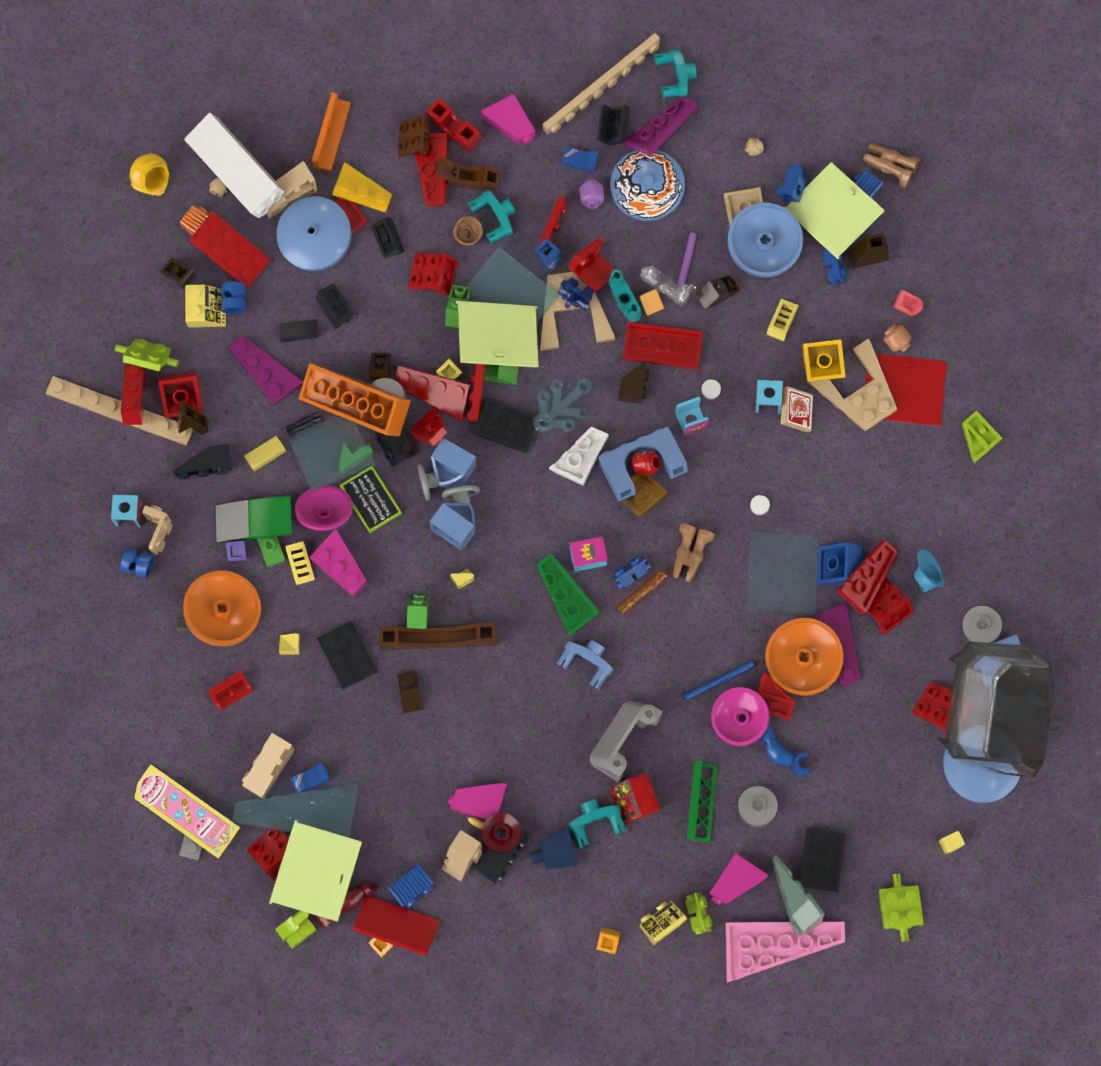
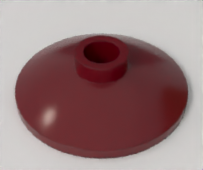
[482,813,521,852]

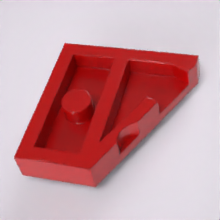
[757,672,795,720]

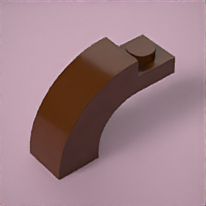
[436,157,501,190]

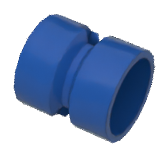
[221,282,246,314]
[120,547,154,579]

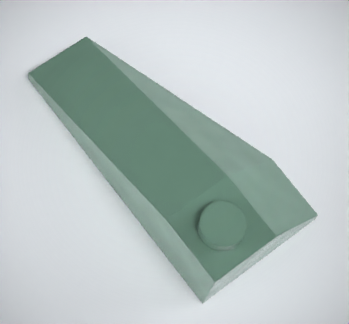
[772,855,824,937]

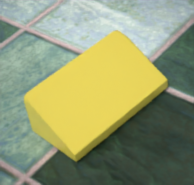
[244,436,286,472]

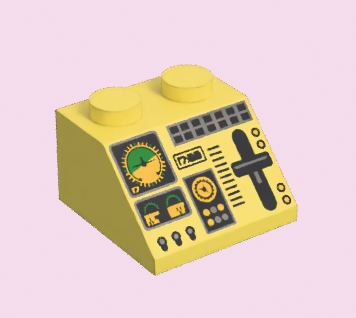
[185,285,226,327]
[639,901,687,945]

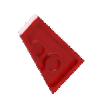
[408,406,447,446]

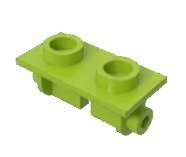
[685,893,712,935]

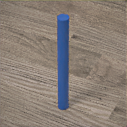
[683,660,755,701]

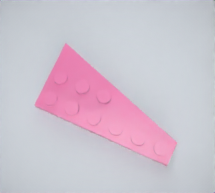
[725,922,845,983]

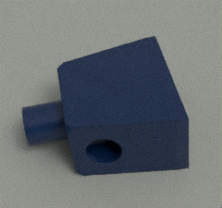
[530,828,578,870]

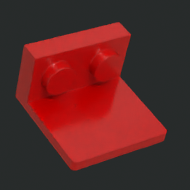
[568,237,615,293]
[408,253,458,296]
[867,578,914,635]
[912,681,970,737]
[247,824,289,882]

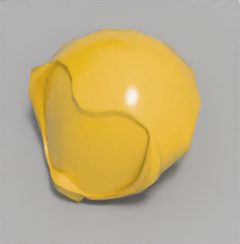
[129,153,169,196]

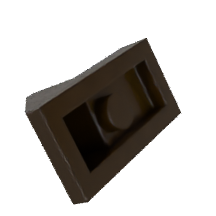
[160,258,195,290]
[369,353,390,380]
[176,401,208,435]
[397,671,423,713]

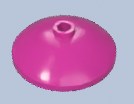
[295,486,353,531]
[711,687,769,746]

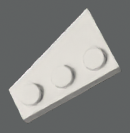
[549,426,609,486]

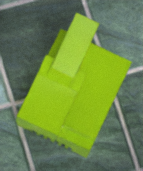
[275,911,317,949]

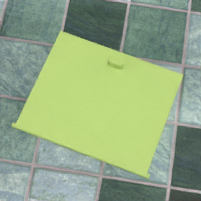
[784,162,884,259]
[456,301,538,367]
[269,820,362,922]

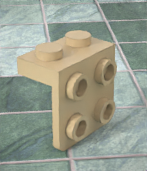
[142,505,173,556]

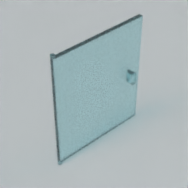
[466,247,559,323]
[288,416,376,492]
[747,530,819,614]

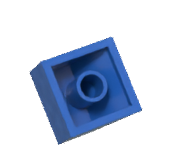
[817,542,863,585]

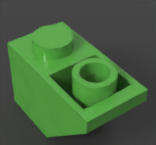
[445,285,471,328]
[407,593,429,629]

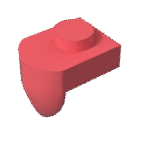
[893,290,923,316]

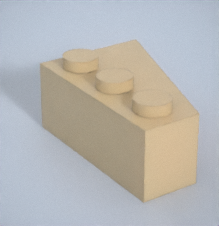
[266,161,317,218]
[242,733,295,800]
[442,830,483,881]

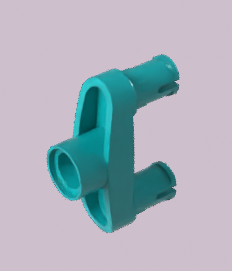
[654,49,697,98]
[467,189,516,244]
[609,269,641,322]
[568,799,627,849]

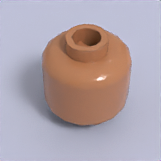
[883,324,912,352]

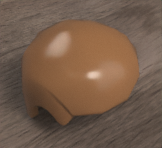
[453,216,483,246]

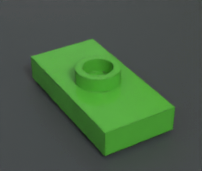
[257,536,285,568]

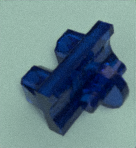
[558,277,594,311]

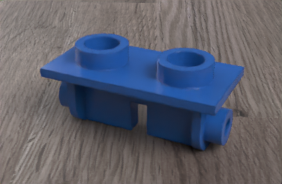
[823,249,847,286]
[611,556,651,589]

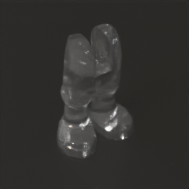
[640,265,696,306]

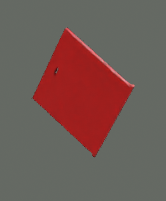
[865,353,947,426]

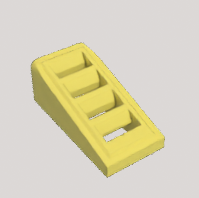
[767,299,799,341]
[286,541,315,585]

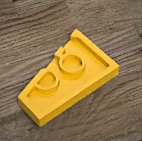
[333,162,392,213]

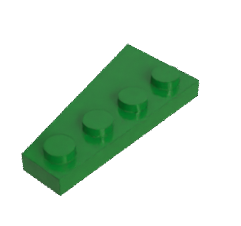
[536,553,600,637]

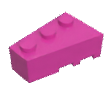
[310,529,367,598]

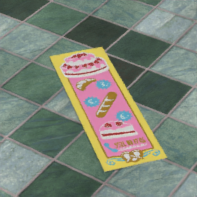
[134,765,240,859]

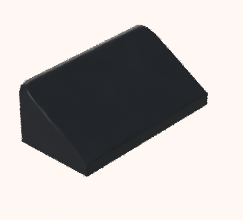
[371,217,405,259]
[279,319,319,343]

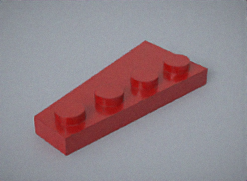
[837,540,898,614]

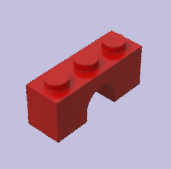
[426,98,481,153]
[120,364,146,425]

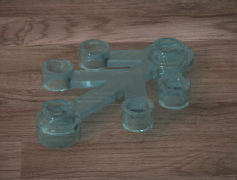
[534,378,592,432]

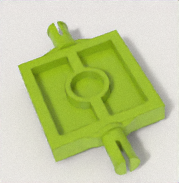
[115,339,179,371]
[878,874,924,942]

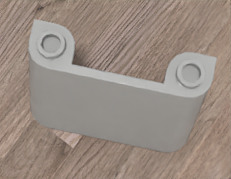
[590,701,663,783]

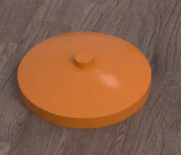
[183,571,261,646]
[765,618,844,696]

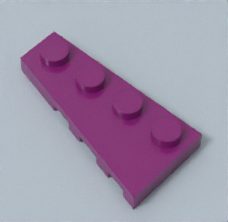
[811,603,861,688]

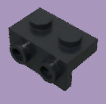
[597,105,630,145]
[375,425,417,466]

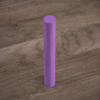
[677,233,697,288]

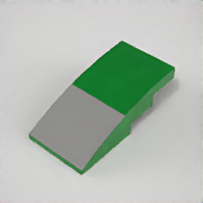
[216,496,292,543]

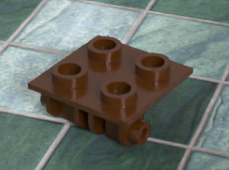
[398,114,430,157]

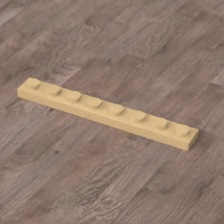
[543,33,660,135]
[46,376,194,446]

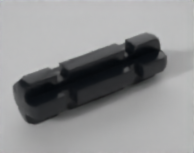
[286,412,322,436]

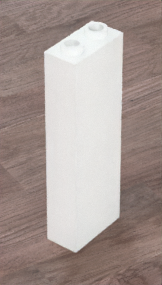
[184,112,285,218]

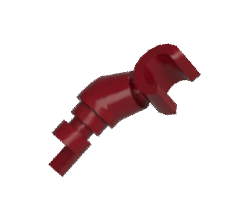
[314,882,379,929]

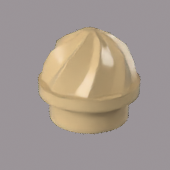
[744,137,763,156]
[209,178,227,197]

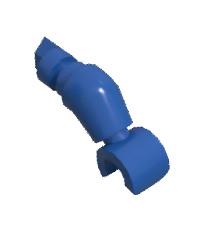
[761,723,812,777]

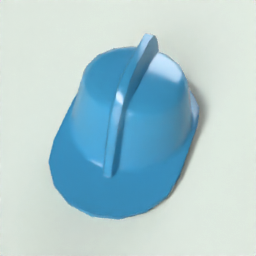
[914,549,945,592]

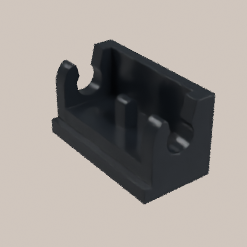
[316,283,354,329]

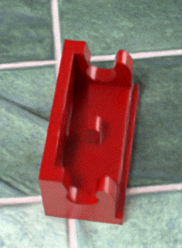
[208,671,253,711]

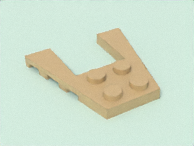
[540,272,615,351]
[806,338,897,432]

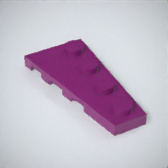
[623,97,698,156]
[228,336,303,406]

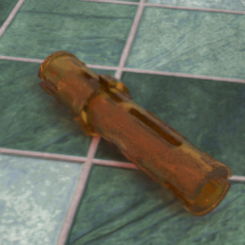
[616,569,668,616]

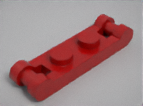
[467,364,486,422]

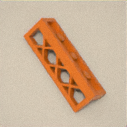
[312,93,351,172]

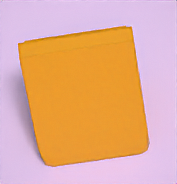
[639,289,664,316]
[596,927,621,954]
[369,938,395,958]

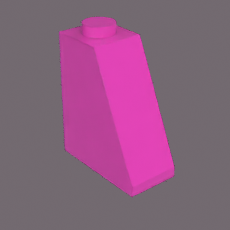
[481,94,535,145]
[448,783,507,821]
[709,853,768,906]

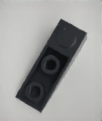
[173,444,232,480]
[475,831,528,884]

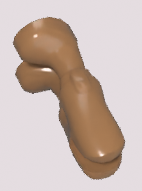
[863,144,920,189]
[673,524,715,582]

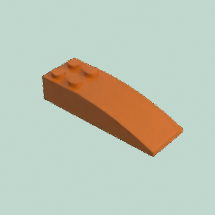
[298,363,411,437]

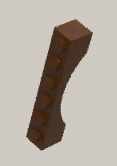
[379,623,497,650]

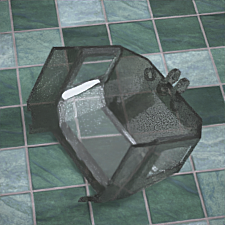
[937,641,1065,778]

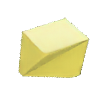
[436,359,462,380]
[450,569,474,589]
[279,633,300,655]
[939,831,965,854]

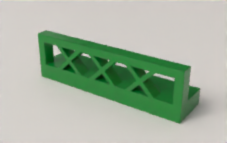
[686,760,718,843]

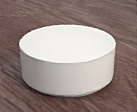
[702,380,721,399]
[750,495,770,515]

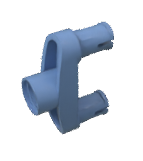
[556,640,614,690]

